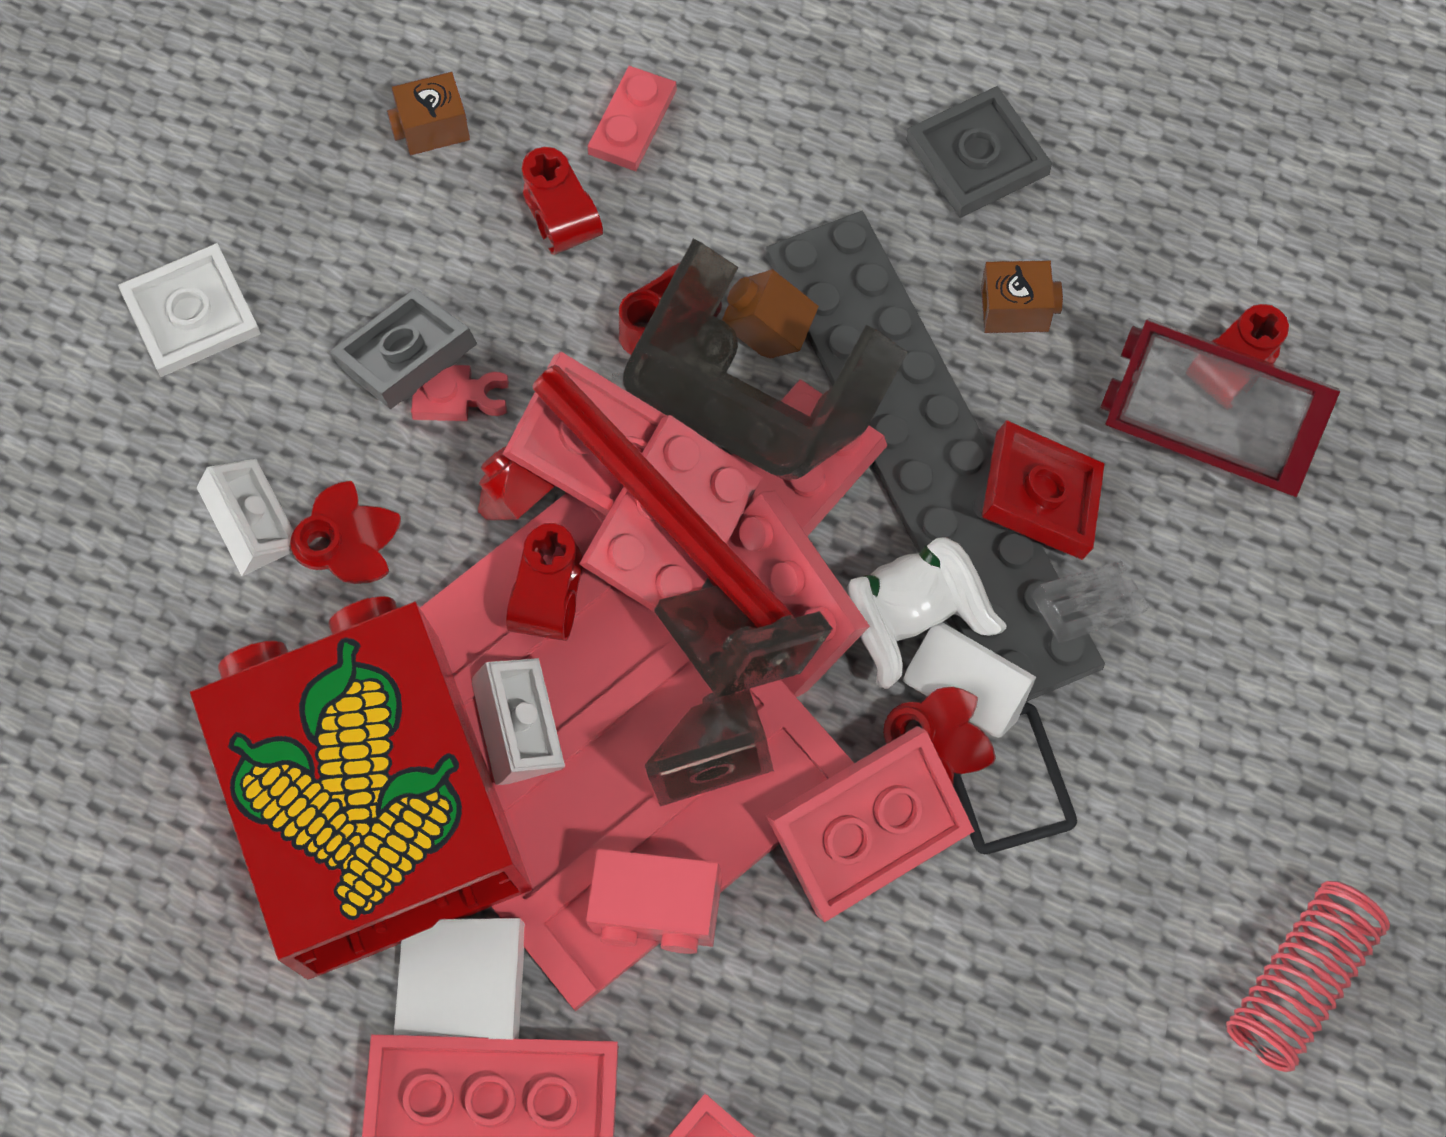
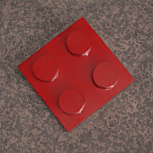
[982,420,1105,560]

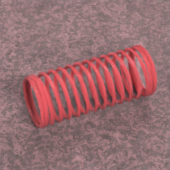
[1226,881,1390,1072]

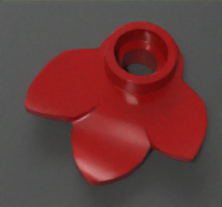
[290,481,401,584]
[883,687,996,785]

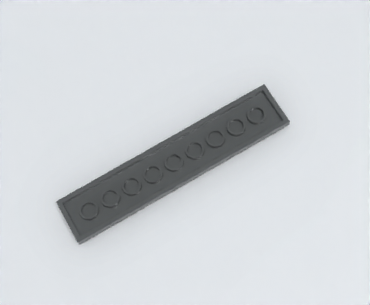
[766,210,1105,702]

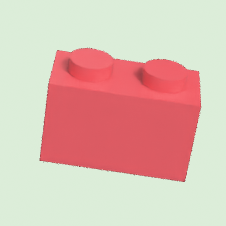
[586,849,723,954]

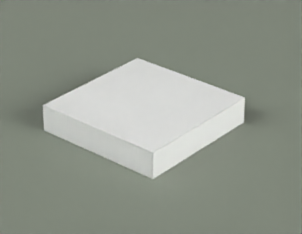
[118,243,261,377]
[394,918,525,1040]

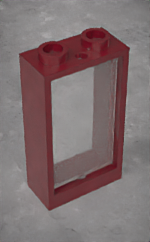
[1100,318,1340,498]

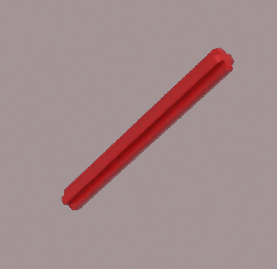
[532,365,793,638]

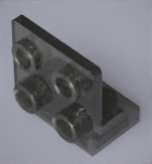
[654,585,833,698]

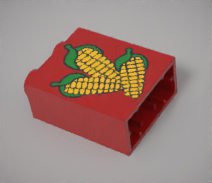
[190,596,533,980]

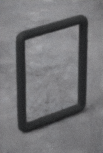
[953,703,1077,855]

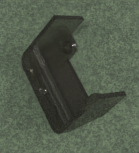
[623,238,908,480]

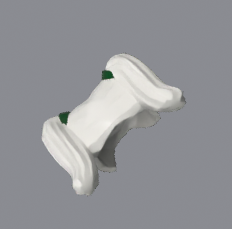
[847,537,1006,689]

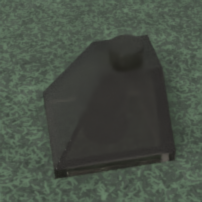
[645,688,774,807]

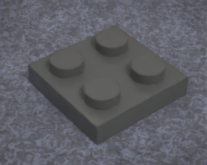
[906,86,1052,218]
[330,288,477,410]

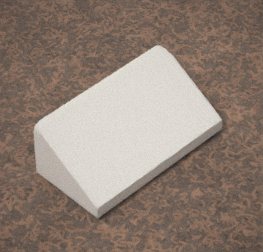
[197,459,294,577]
[903,622,1036,738]
[472,658,565,785]

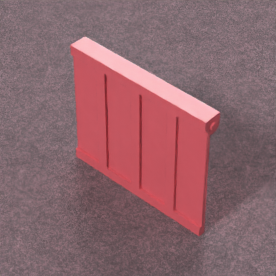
[420,492,854,1011]

